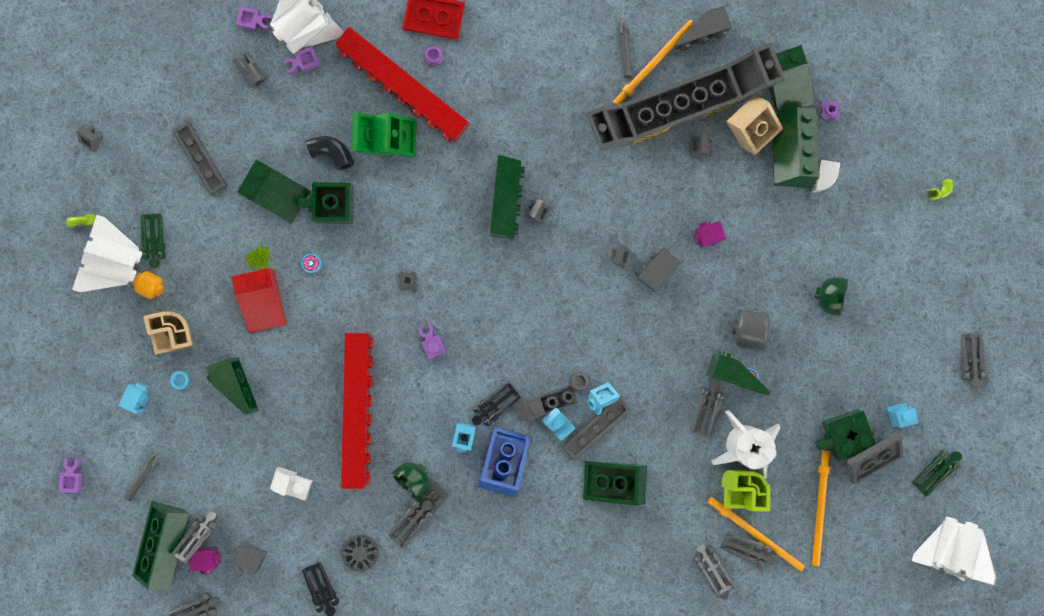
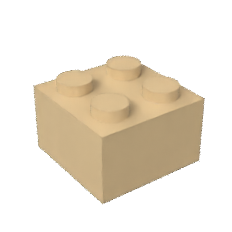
[726,95,783,155]

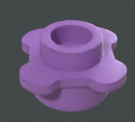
[821,100,840,120]

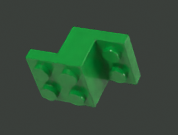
[352,112,417,158]

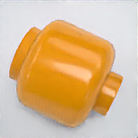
[132,271,164,299]

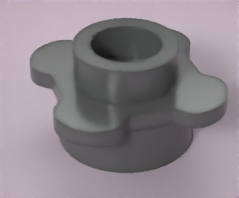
[398,271,418,291]

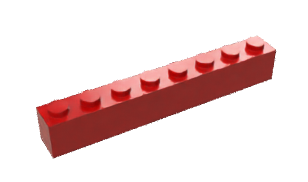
[335,27,469,143]
[341,333,374,489]

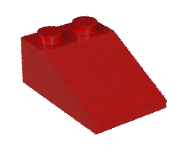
[231,268,287,333]

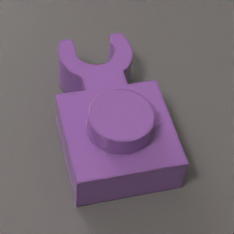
[236,6,273,31]
[283,46,321,75]
[419,324,447,360]
[58,458,83,493]

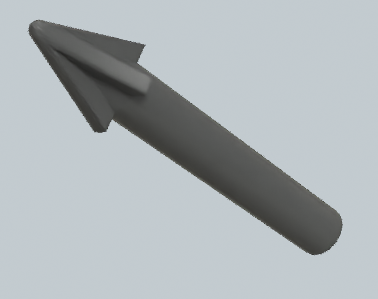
[618,20,631,77]
[124,451,159,501]

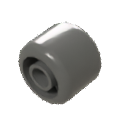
[732,311,770,349]

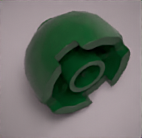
[815,277,848,316]
[392,462,429,501]

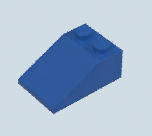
[478,427,531,497]

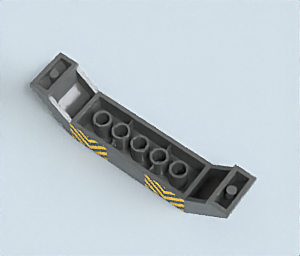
[586,43,786,150]

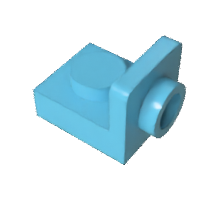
[587,382,620,415]
[542,408,575,441]

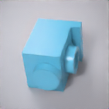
[118,382,149,414]
[887,403,919,428]
[452,422,477,453]

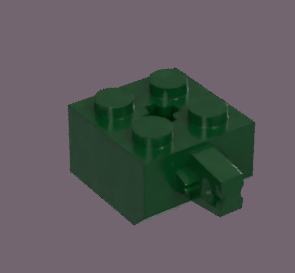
[298,182,354,224]
[814,409,876,460]

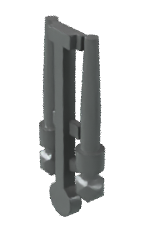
[961,334,987,388]
[691,382,725,437]
[388,500,433,548]
[171,512,218,564]
[721,531,777,568]
[694,544,736,597]
[168,593,220,616]

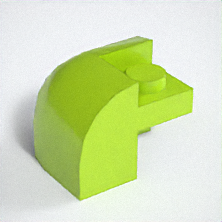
[721,470,771,511]

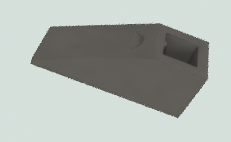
[674,6,732,51]
[513,386,577,422]

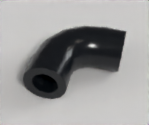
[305,136,354,170]

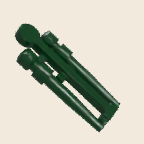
[140,213,166,268]
[912,450,962,497]

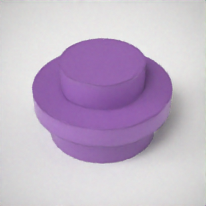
[424,46,443,66]

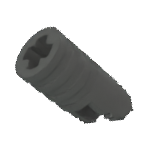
[232,52,267,89]

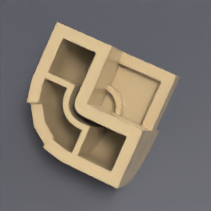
[143,311,194,355]

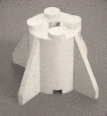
[270,0,344,54]
[72,215,142,292]
[711,410,781,478]
[912,517,996,585]

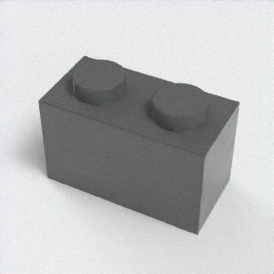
[637,248,682,292]

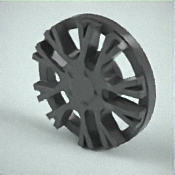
[342,535,379,572]

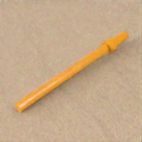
[612,20,694,105]
[812,450,831,566]
[707,497,805,572]

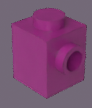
[694,221,726,248]
[189,547,221,574]

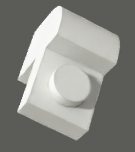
[811,160,840,193]
[270,467,312,500]

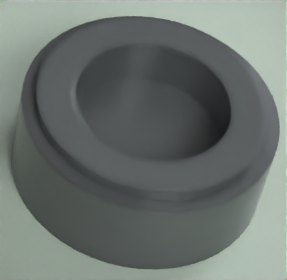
[569,372,589,392]

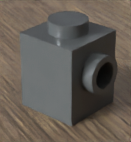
[234,543,267,574]

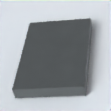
[847,432,903,484]

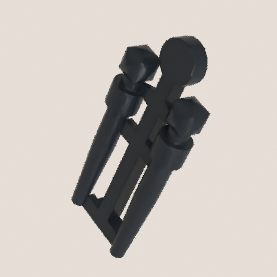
[472,382,521,426]
[302,562,339,616]

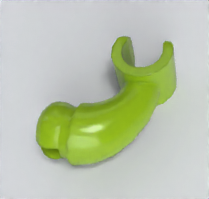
[927,179,954,201]
[66,214,96,229]

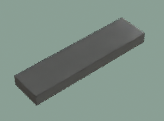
[172,121,228,196]
[561,397,631,461]

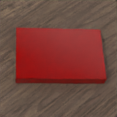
[402,0,465,40]

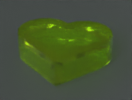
[246,246,270,269]

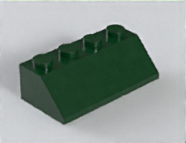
[772,107,819,188]
[490,155,525,239]
[132,501,189,590]

